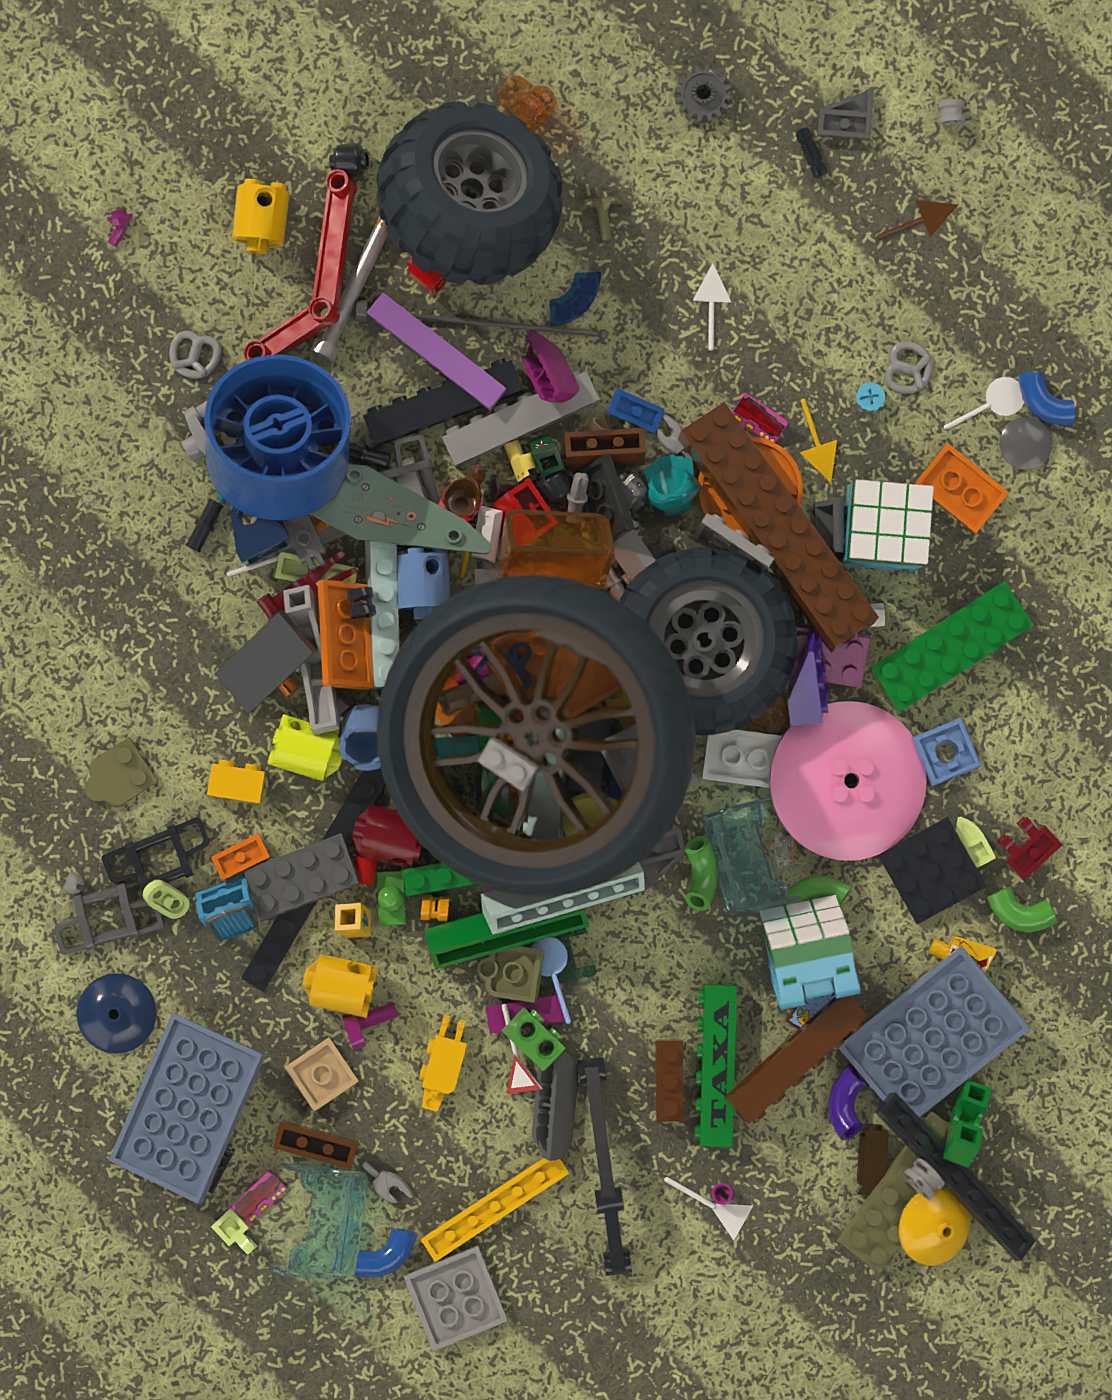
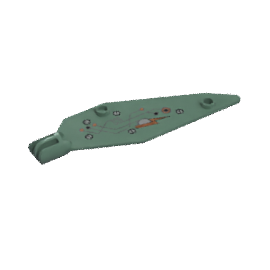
[310,464,492,554]

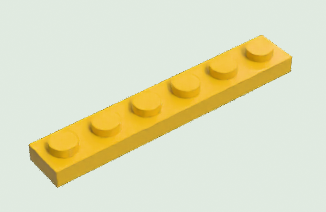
[421,1158,569,1262]

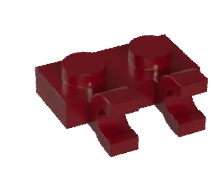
[997,816,1062,881]

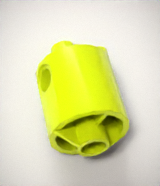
[267,714,343,782]

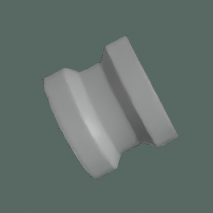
[938,99,966,126]

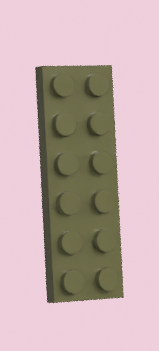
[836,1111,950,1274]

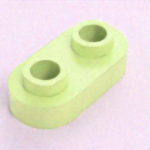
[143,880,190,919]

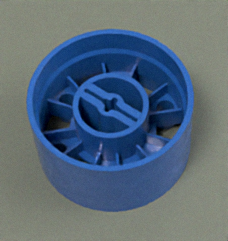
[205,355,351,520]

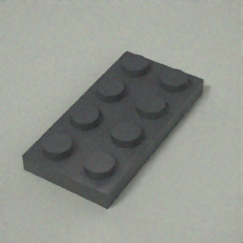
[244,833,361,921]

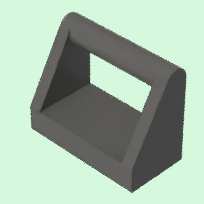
[814,499,844,555]

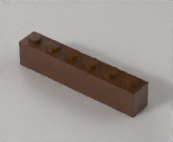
[723,996,867,1124]

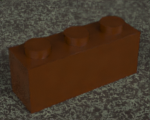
[564,428,646,470]
[655,1039,684,1122]
[273,1120,359,1170]

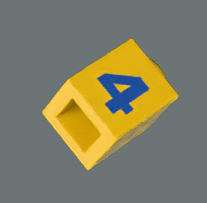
[335,903,371,938]

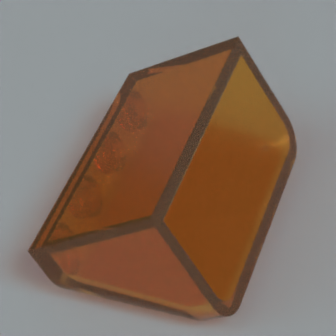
[498,509,615,589]

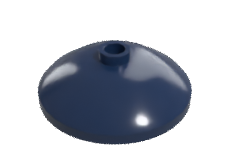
[77,973,157,1053]

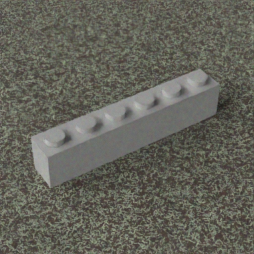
[442,370,600,468]

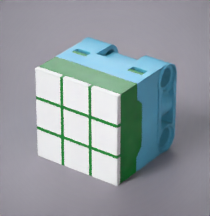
[841,480,933,571]
[760,895,860,1010]

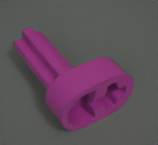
[342,1002,398,1051]

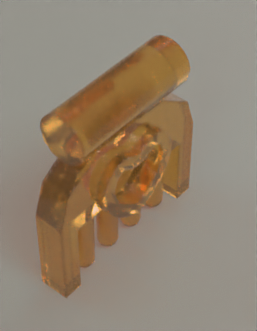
[748,697,791,735]

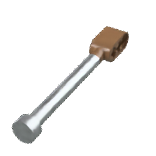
[310,205,388,362]

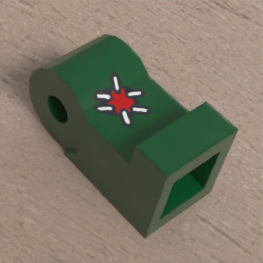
[528,433,564,477]

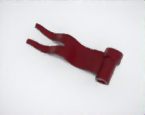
[256,550,358,620]

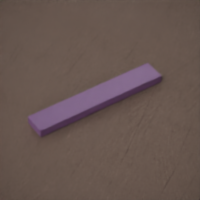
[366,293,507,410]

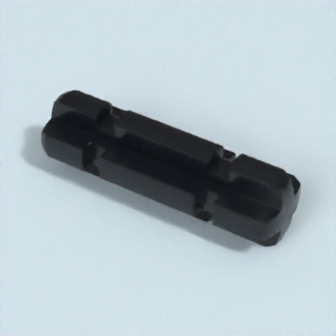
[796,127,827,178]

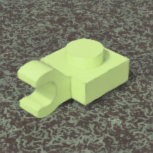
[211,1208,257,1255]

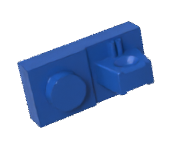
[606,389,665,434]

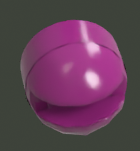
[712,1183,734,1205]

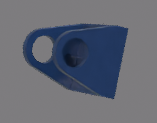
[231,507,292,566]

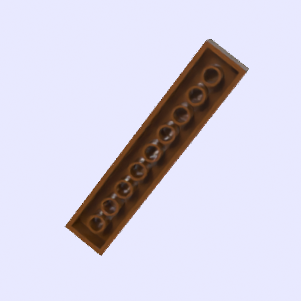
[678,402,879,653]

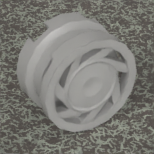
[903,1158,945,1200]

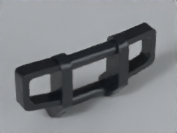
[101,817,210,893]

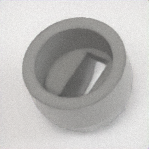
[62,871,84,894]

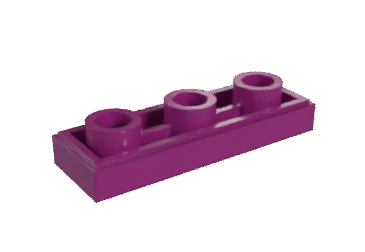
[485,994,566,1034]

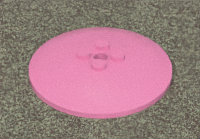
[769,701,927,861]

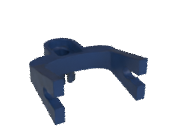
[474,642,532,704]

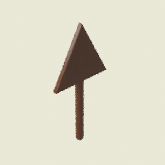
[877,201,959,239]

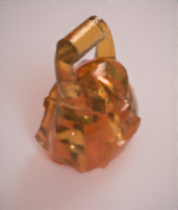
[496,76,557,132]

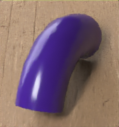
[828,1065,867,1141]

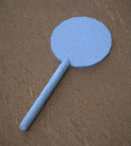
[531,937,571,1024]

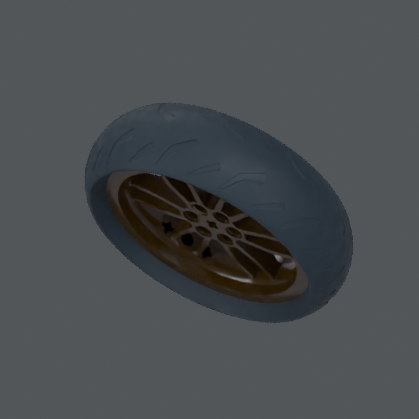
[377,575,696,896]

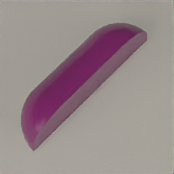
[522,330,579,403]

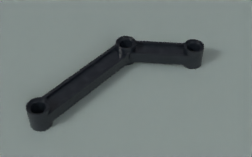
[577,1057,632,1276]

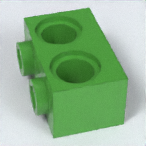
[502,1007,566,1071]

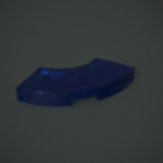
[550,272,601,327]

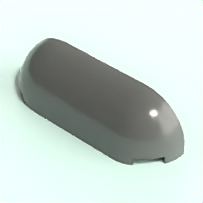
[532,1053,578,1160]

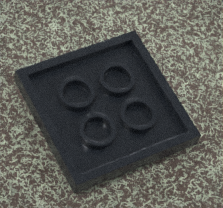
[878,816,987,924]

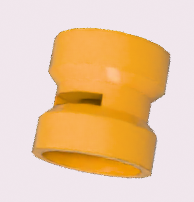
[421,893,450,922]

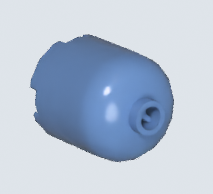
[340,704,381,771]

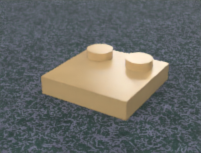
[284,1037,359,1112]

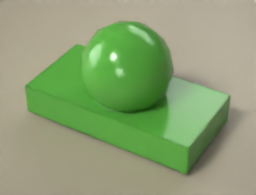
[377,871,406,926]

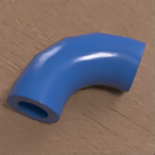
[1019,372,1075,426]
[355,1228,417,1278]

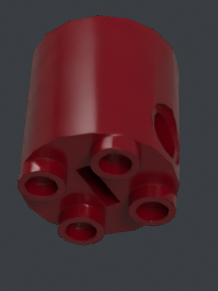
[352,804,422,868]

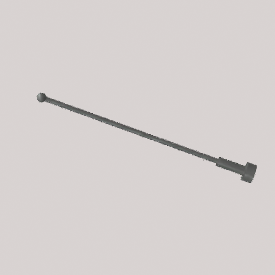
[355,300,608,340]

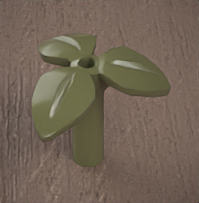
[579,196,624,240]

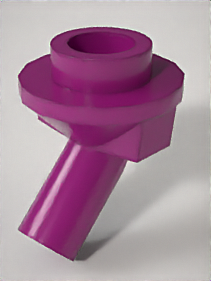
[107,209,133,247]
[454,655,490,686]

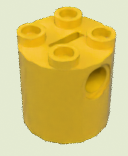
[232,179,290,255]
[302,954,378,1018]

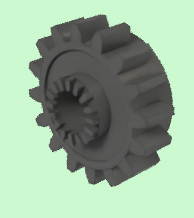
[674,65,732,124]

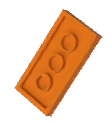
[317,580,374,690]

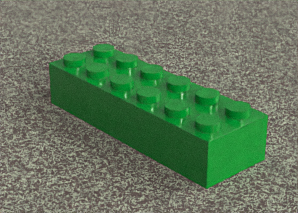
[868,581,1034,713]

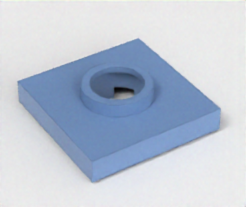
[912,717,982,786]

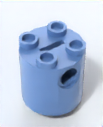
[397,548,450,620]

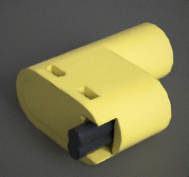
[504,440,539,483]

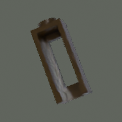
[856,1123,889,1195]

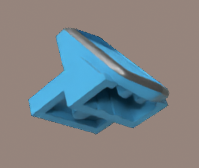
[195,875,259,941]

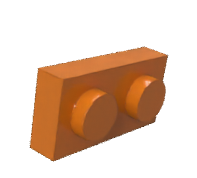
[211,833,271,882]

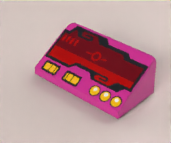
[732,393,789,443]
[230,1169,288,1225]

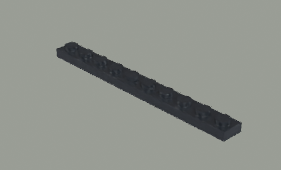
[241,767,386,992]

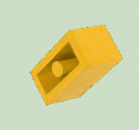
[207,759,267,804]

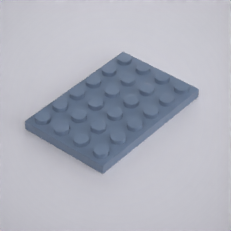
[839,945,1031,1117]
[109,1013,266,1204]

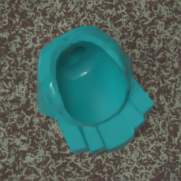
[644,455,702,516]

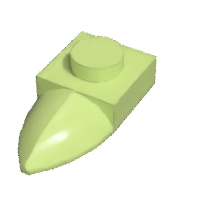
[956,817,996,868]

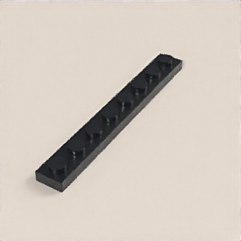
[875,1092,1035,1261]

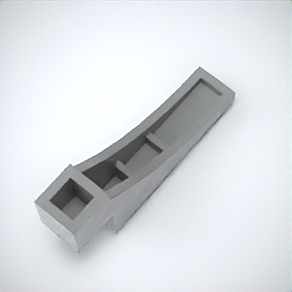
[283,585,340,735]

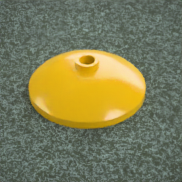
[899,1187,971,1266]

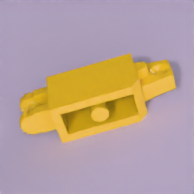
[419,1015,468,1111]

